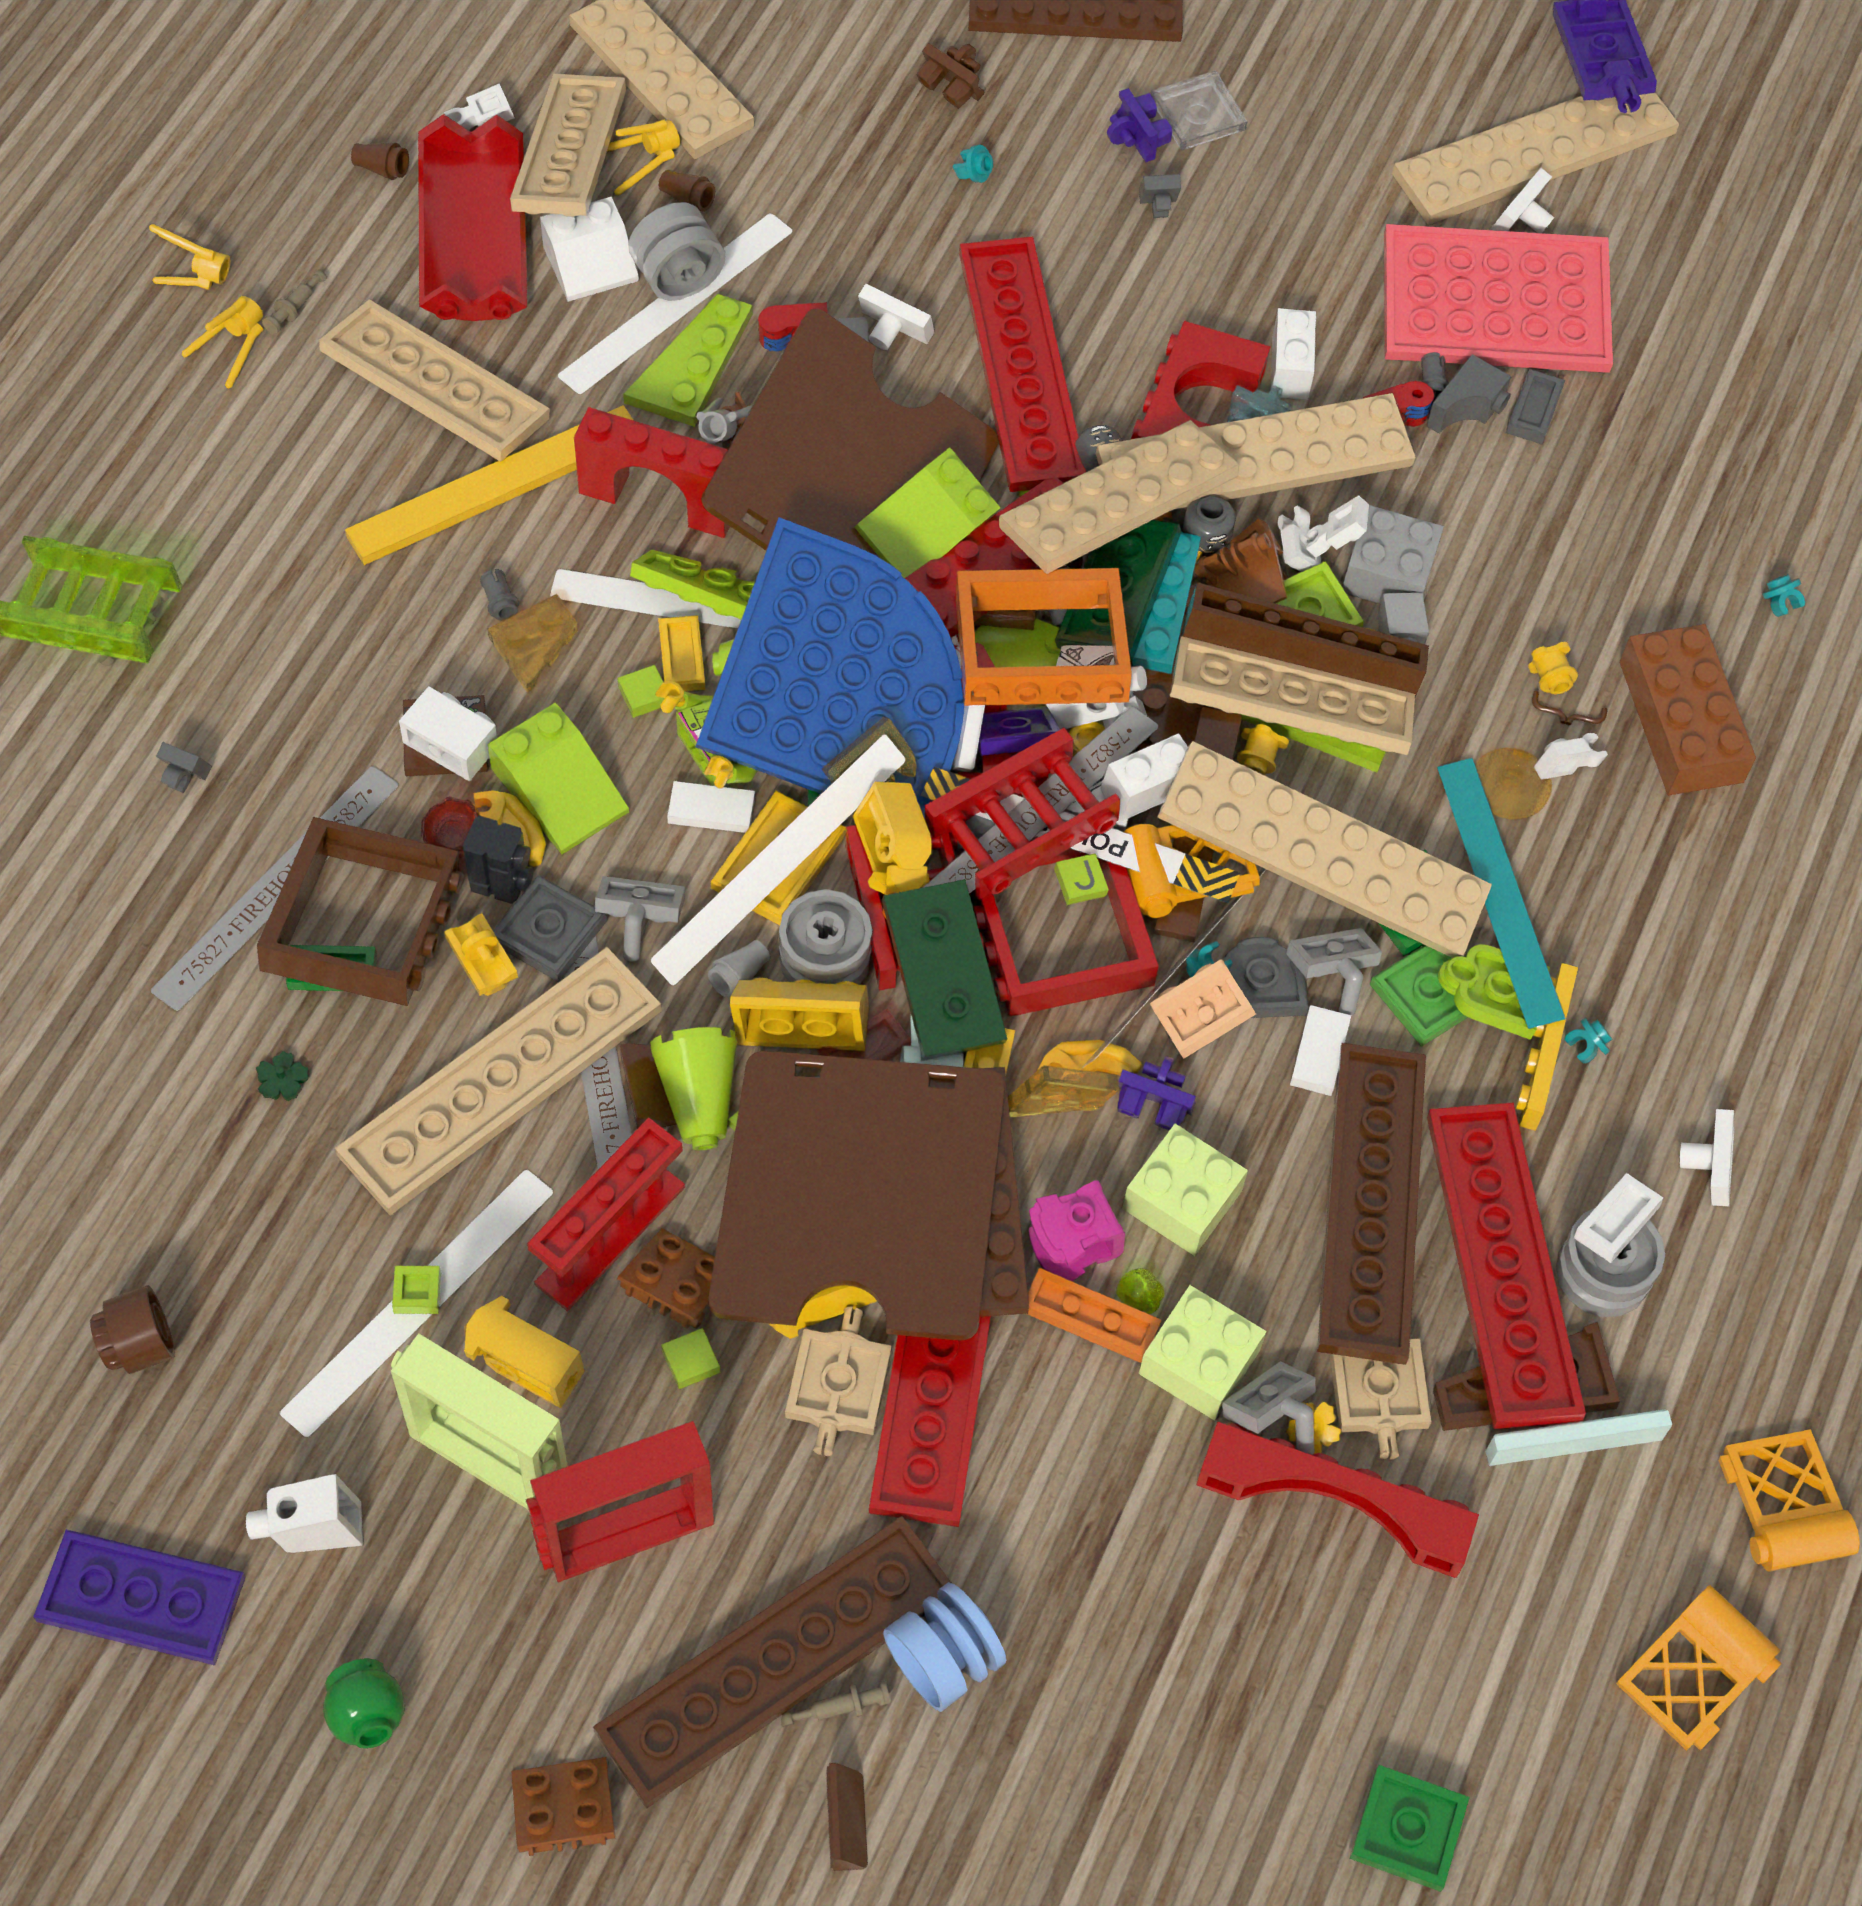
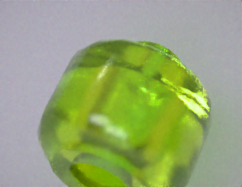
[1116,1268,1165,1314]

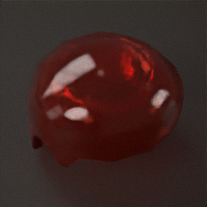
[420,796,481,859]

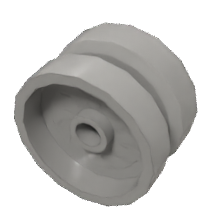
[628,202,725,301]
[779,889,872,985]
[1556,1208,1665,1317]

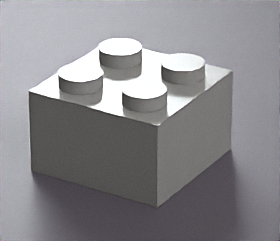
[1343,505,1444,604]

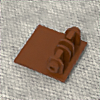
[1194,531,1287,604]
[617,1228,715,1329]
[511,1757,615,1856]

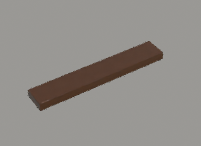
[1154,707,1242,942]

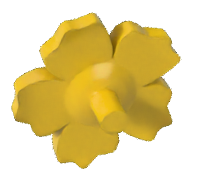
[1286,1402,1342,1455]

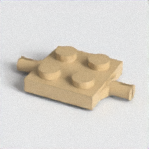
[785,1307,892,1456]
[1330,1339,1431,1460]

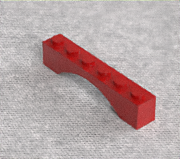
[1196,1422,1479,1578]

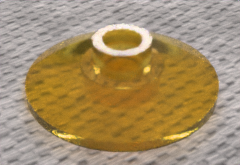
[1475,748,1552,820]

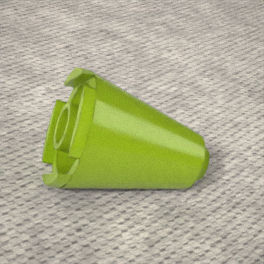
[650,1027,737,1151]

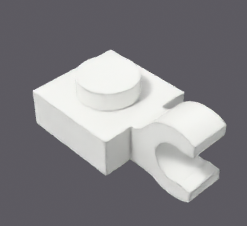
[1278,505,1321,572]
[1534,733,1608,780]

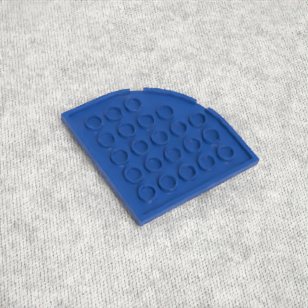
[695,517,964,819]

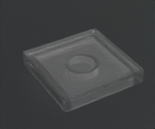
[1151,70,1248,150]

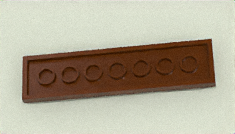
[1317,1043,1426,1365]
[593,1516,952,1809]

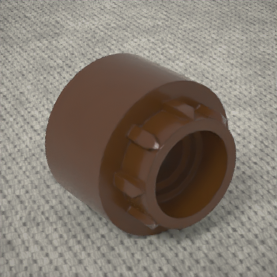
[90,1285,175,1374]

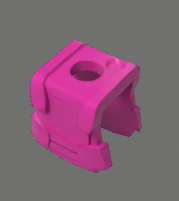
[1028,1180,1125,1282]

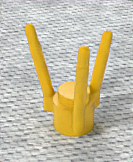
[607,119,680,196]
[149,224,231,290]
[182,296,263,389]

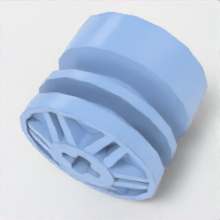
[883,1582,1007,1712]

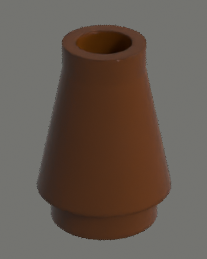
[351,143,409,180]
[658,170,716,212]

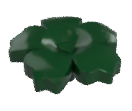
[256,1051,309,1101]

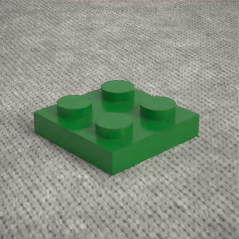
[1349,1764,1470,1892]

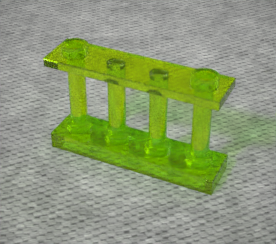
[0,535,183,664]

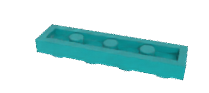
[1132,532,1201,674]

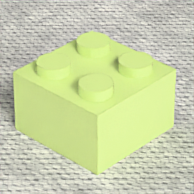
[1122,1124,1248,1256]
[1139,1285,1267,1421]

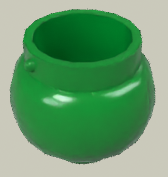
[323,1658,405,1749]

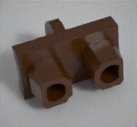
[916,43,985,109]

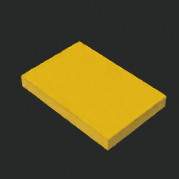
[711,790,846,925]

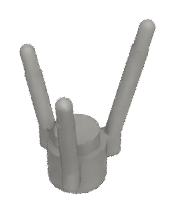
[696,398,753,449]

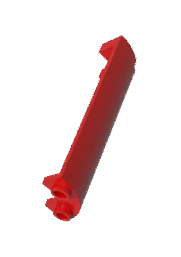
[418,114,527,321]

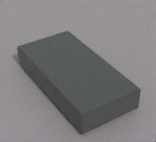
[1506,369,1565,445]

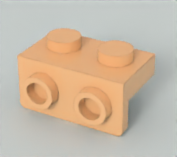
[1150,960,1256,1059]

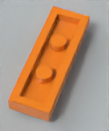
[1028,1268,1162,1363]

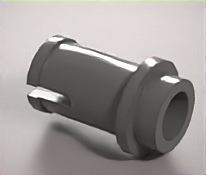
[1421,352,1449,402]
[480,569,519,621]

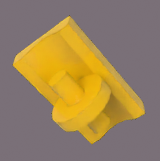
[444,913,518,996]

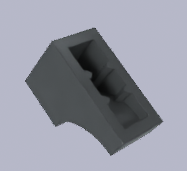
[1427,354,1511,434]

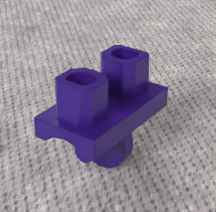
[1107,88,1173,162]
[1117,1056,1196,1131]

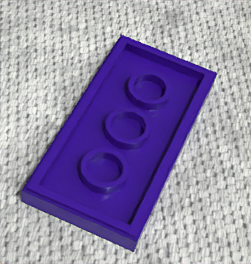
[33,1529,246,1665]

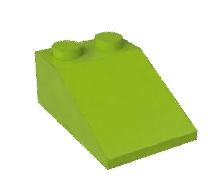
[854,448,1000,578]
[487,702,629,855]

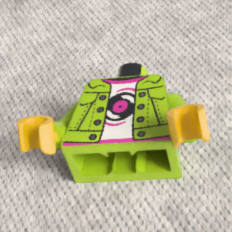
[655,680,758,789]

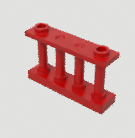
[925,728,1120,900]
[845,825,985,991]
[527,1117,685,1312]

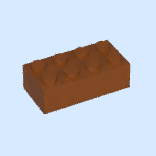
[1619,624,1756,796]

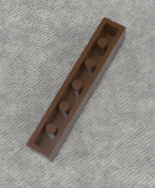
[1181,582,1429,697]

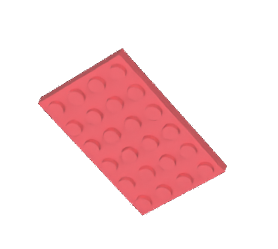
[1384,224,1613,373]

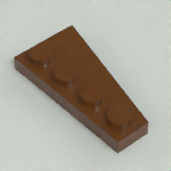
[1433,1322,1620,1431]

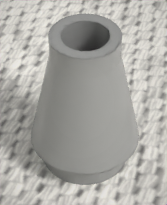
[708,940,770,997]

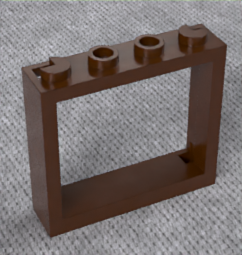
[257,817,464,1006]

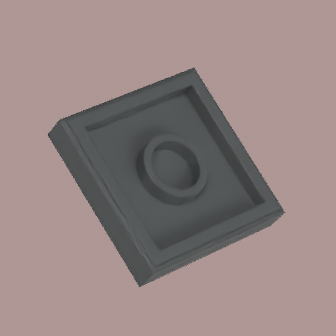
[493,875,607,982]

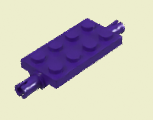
[1552,0,1657,113]

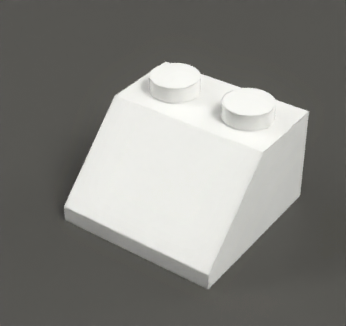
[540,197,639,302]

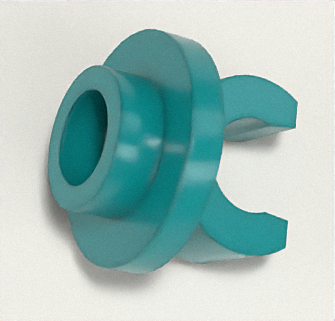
[952,145,993,183]
[1762,574,1805,617]
[1186,941,1233,978]
[1565,1017,1613,1063]

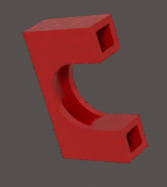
[1131,321,1271,439]
[574,407,730,538]

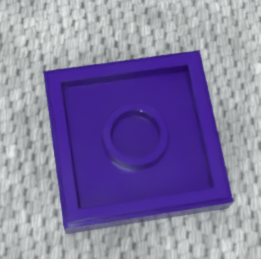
[978,706,1060,756]

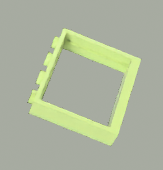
[391,1333,568,1509]

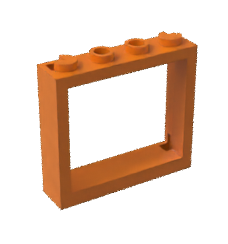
[956,568,1132,706]

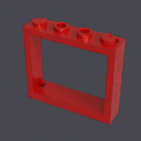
[969,828,1159,1017]
[525,1421,714,1582]

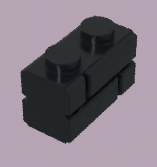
[463,815,533,904]

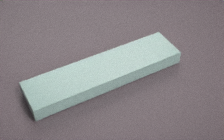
[1485,1409,1672,1466]

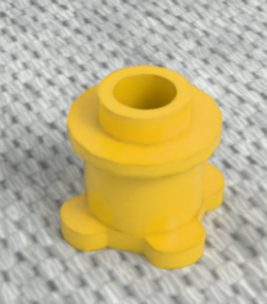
[1528,642,1578,695]
[1237,724,1289,775]

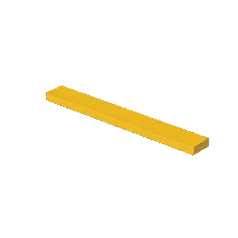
[345,405,633,565]

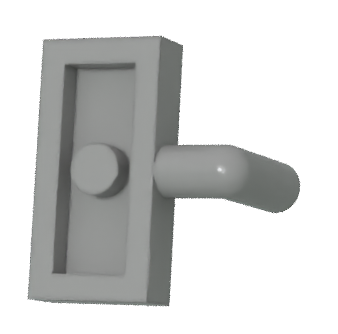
[595,876,685,961]
[1286,928,1382,1016]
[1222,1361,1316,1455]

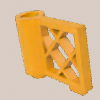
[1123,824,1260,918]
[1718,1429,1860,1572]
[1616,1585,1782,1751]

